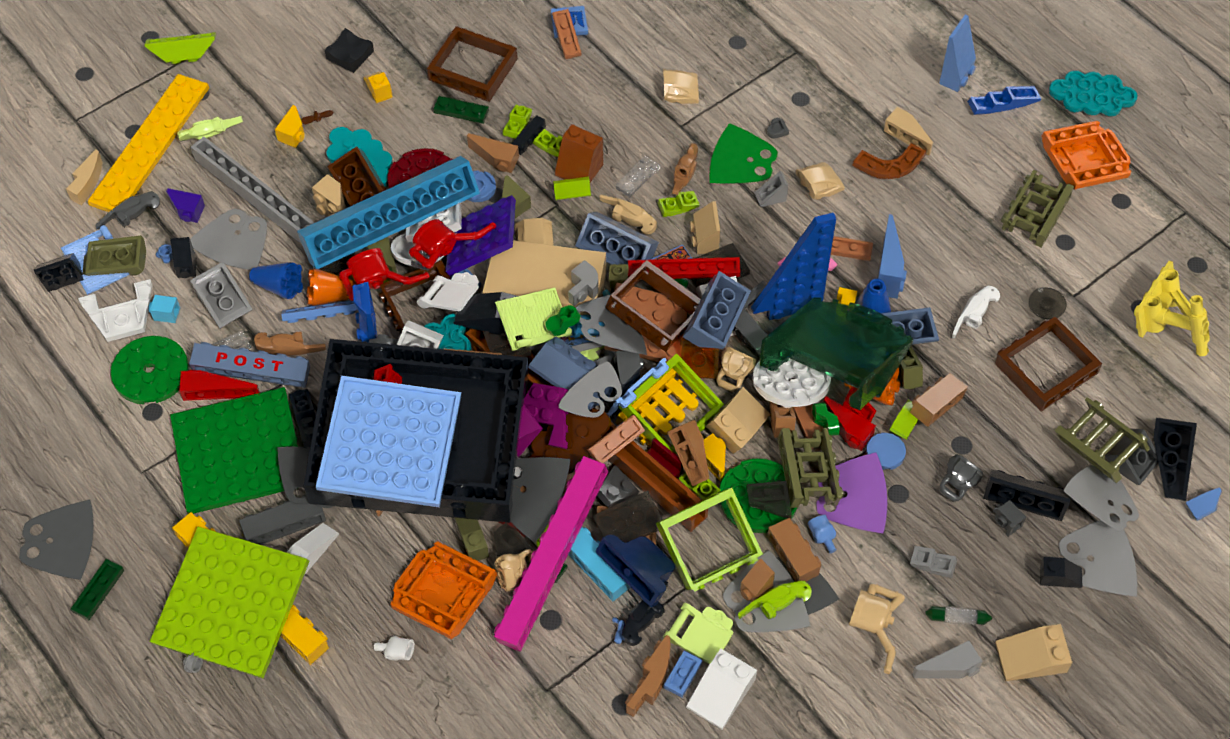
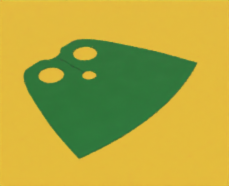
[709,123,778,184]

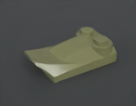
[82,235,146,276]

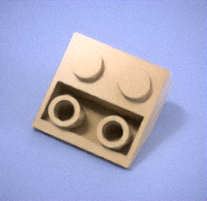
[312,174,345,217]

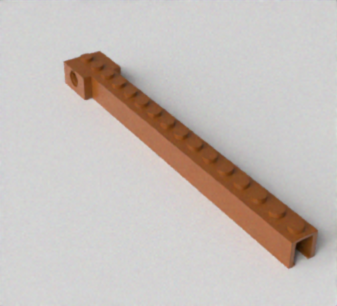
[465,328,708,532]

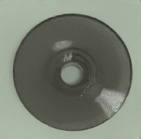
[1028,287,1067,320]

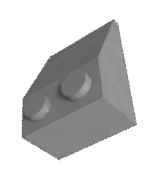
[190,262,253,328]

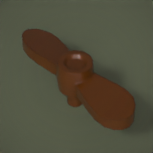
[301,110,334,125]

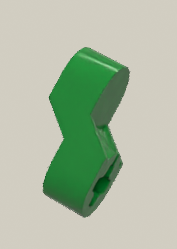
[546,305,580,336]
[812,403,840,436]

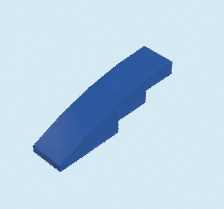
[967,86,1041,115]

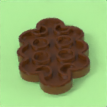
[529,410,611,474]

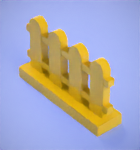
[615,369,699,447]

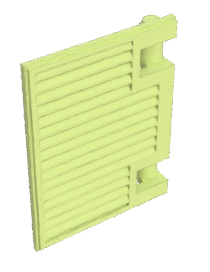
[495,287,572,351]

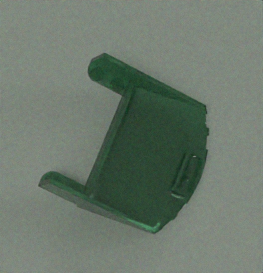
[760,297,914,410]

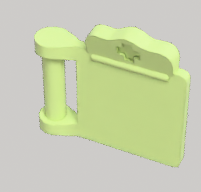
[663,603,733,664]

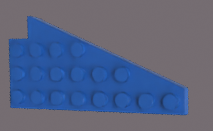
[751,212,836,320]

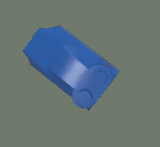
[353,282,377,342]

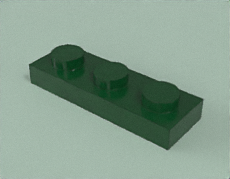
[433,96,489,124]
[70,559,125,621]

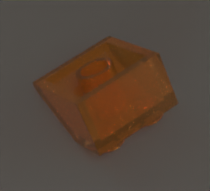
[679,335,719,379]

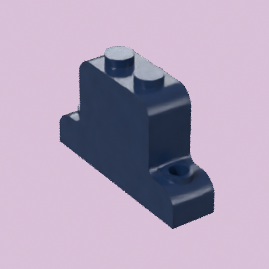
[595,535,675,607]

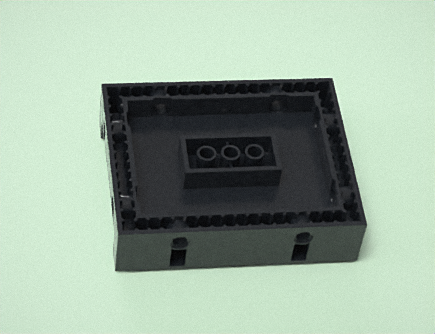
[304,339,528,523]

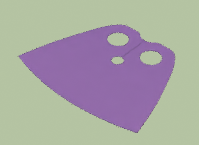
[817,452,887,534]

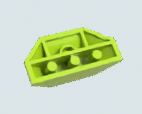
[145,32,216,64]

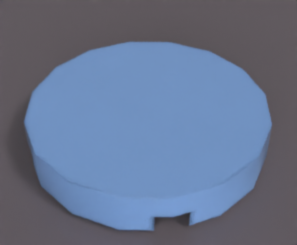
[467,170,496,202]
[866,433,906,470]

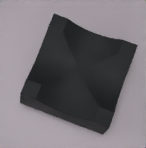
[324,28,374,73]

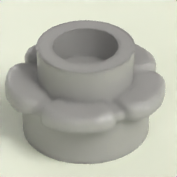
[183,653,203,673]

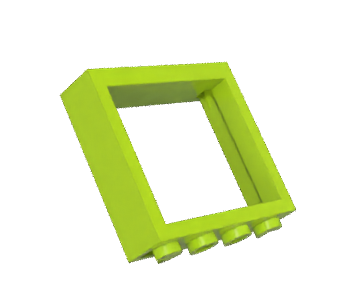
[618,353,725,455]
[656,488,763,592]

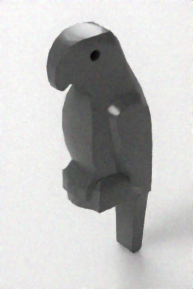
[96,191,160,230]

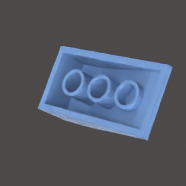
[939,14,976,92]
[878,214,907,299]

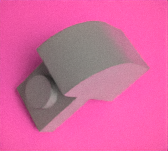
[568,260,599,306]

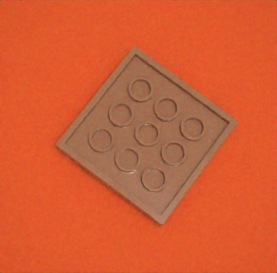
[604,283,687,363]

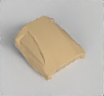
[663,69,699,104]
[796,162,845,200]
[515,218,553,246]

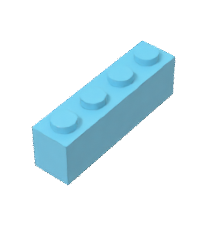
[568,527,631,602]

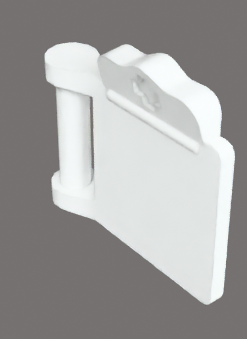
[417,272,479,311]

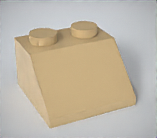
[690,201,720,254]

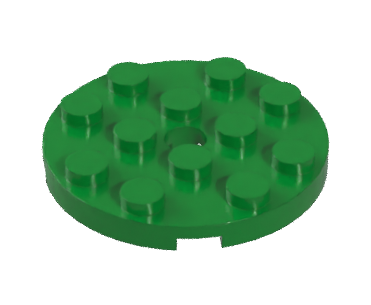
[111,336,189,405]
[720,459,798,533]

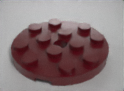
[388,148,453,189]

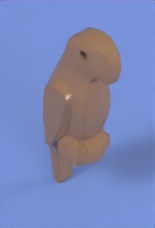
[672,143,698,195]
[254,332,326,356]

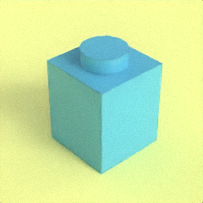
[149,295,180,323]

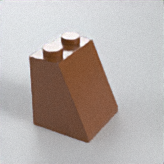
[555,124,603,183]

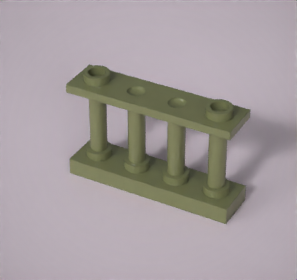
[1054,397,1150,483]

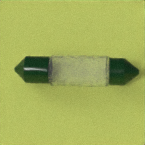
[925,606,992,625]

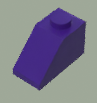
[166,188,205,223]

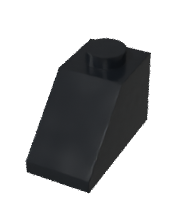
[171,237,197,278]
[1040,557,1083,588]

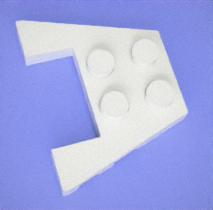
[78,279,152,342]

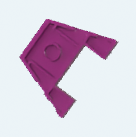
[523,383,569,449]

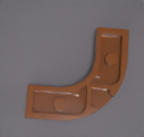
[852,143,926,179]

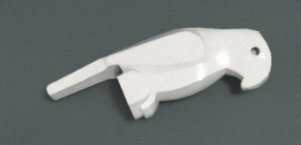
[952,285,1000,338]

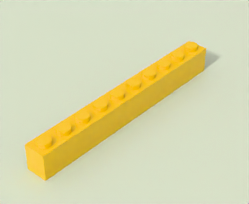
[172,512,329,665]

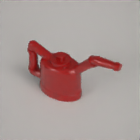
[409,219,496,269]
[339,248,430,301]

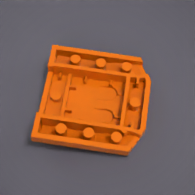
[1042,121,1131,189]
[391,541,497,639]

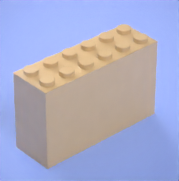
[482,240,607,315]

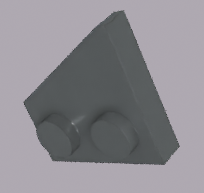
[597,465,640,508]

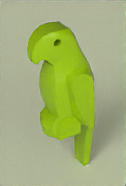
[738,581,812,619]

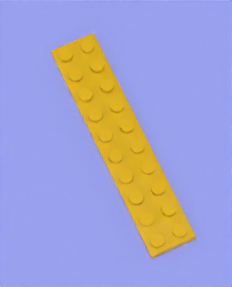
[88,74,209,212]

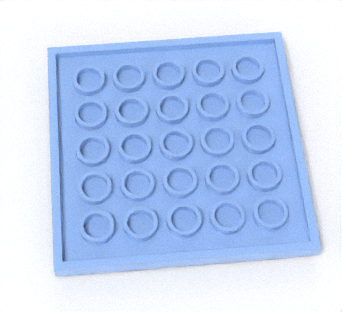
[316,376,461,507]

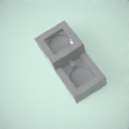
[910,546,957,578]

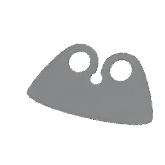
[559,362,622,418]

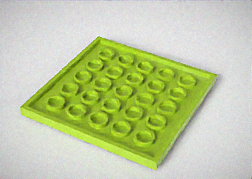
[150,527,310,679]

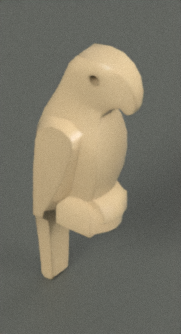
[600,195,657,234]

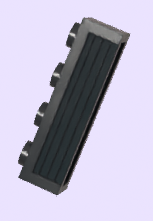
[511,115,546,155]

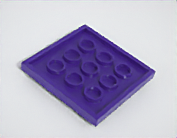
[446,195,516,276]

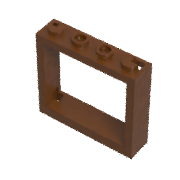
[427,26,518,102]
[379,260,468,333]
[605,260,701,352]
[995,317,1102,412]

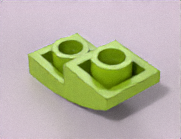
[503,105,532,139]
[533,129,562,157]
[657,191,700,217]
[890,399,918,440]
[679,473,721,500]

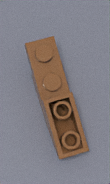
[625,635,670,717]

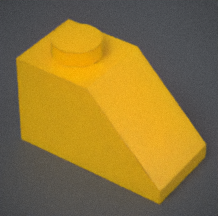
[364,71,393,103]
[275,105,305,148]
[703,433,726,482]

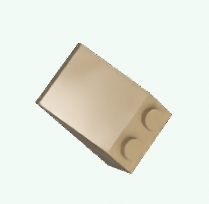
[706,387,770,454]
[995,624,1072,681]

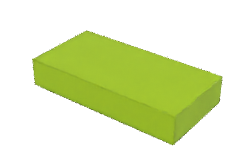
[553,177,591,200]

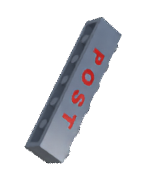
[189,342,310,388]

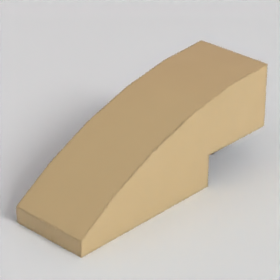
[66,150,103,206]

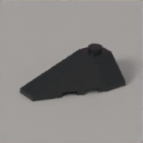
[1153,418,1197,501]

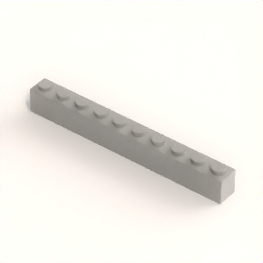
[191,137,315,244]

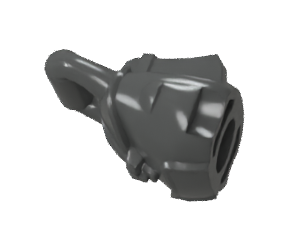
[940,454,983,502]

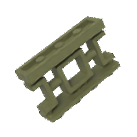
[1001,170,1074,248]
[777,428,843,508]

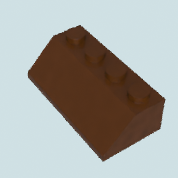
[327,146,387,206]

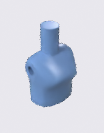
[807,515,837,553]

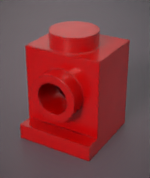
[373,364,402,384]

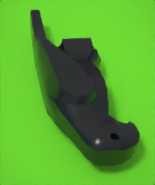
[621,581,668,646]

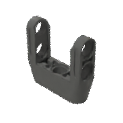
[733,281,801,357]

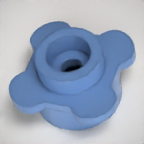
[156,244,173,263]

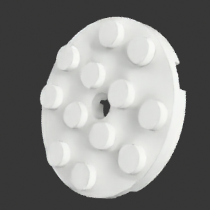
[753,351,831,408]

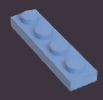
[281,300,358,323]

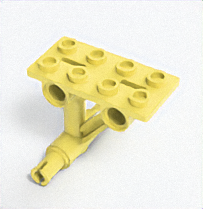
[1134,261,1210,356]

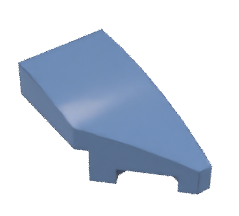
[1186,488,1222,521]

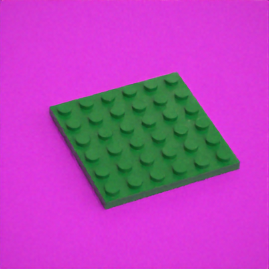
[170,387,298,514]

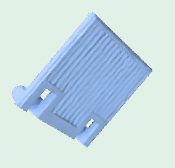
[61,225,130,295]
[607,358,669,417]

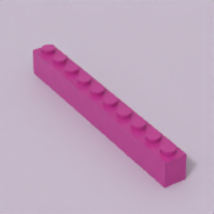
[494,456,608,652]

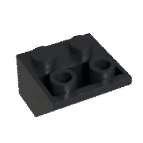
[34,253,84,292]

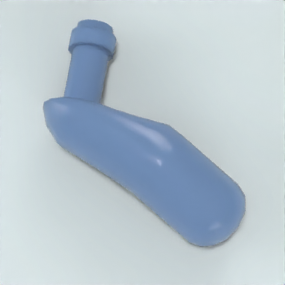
[612,617,625,644]

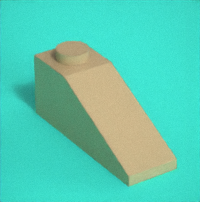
[884,107,933,156]

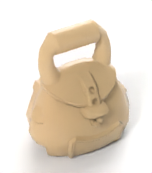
[716,347,756,392]
[495,549,534,592]

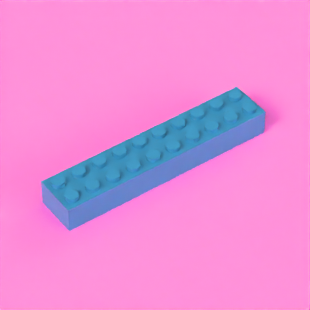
[297,156,480,269]

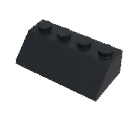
[983,469,1071,521]

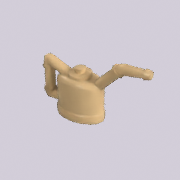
[849,584,905,674]

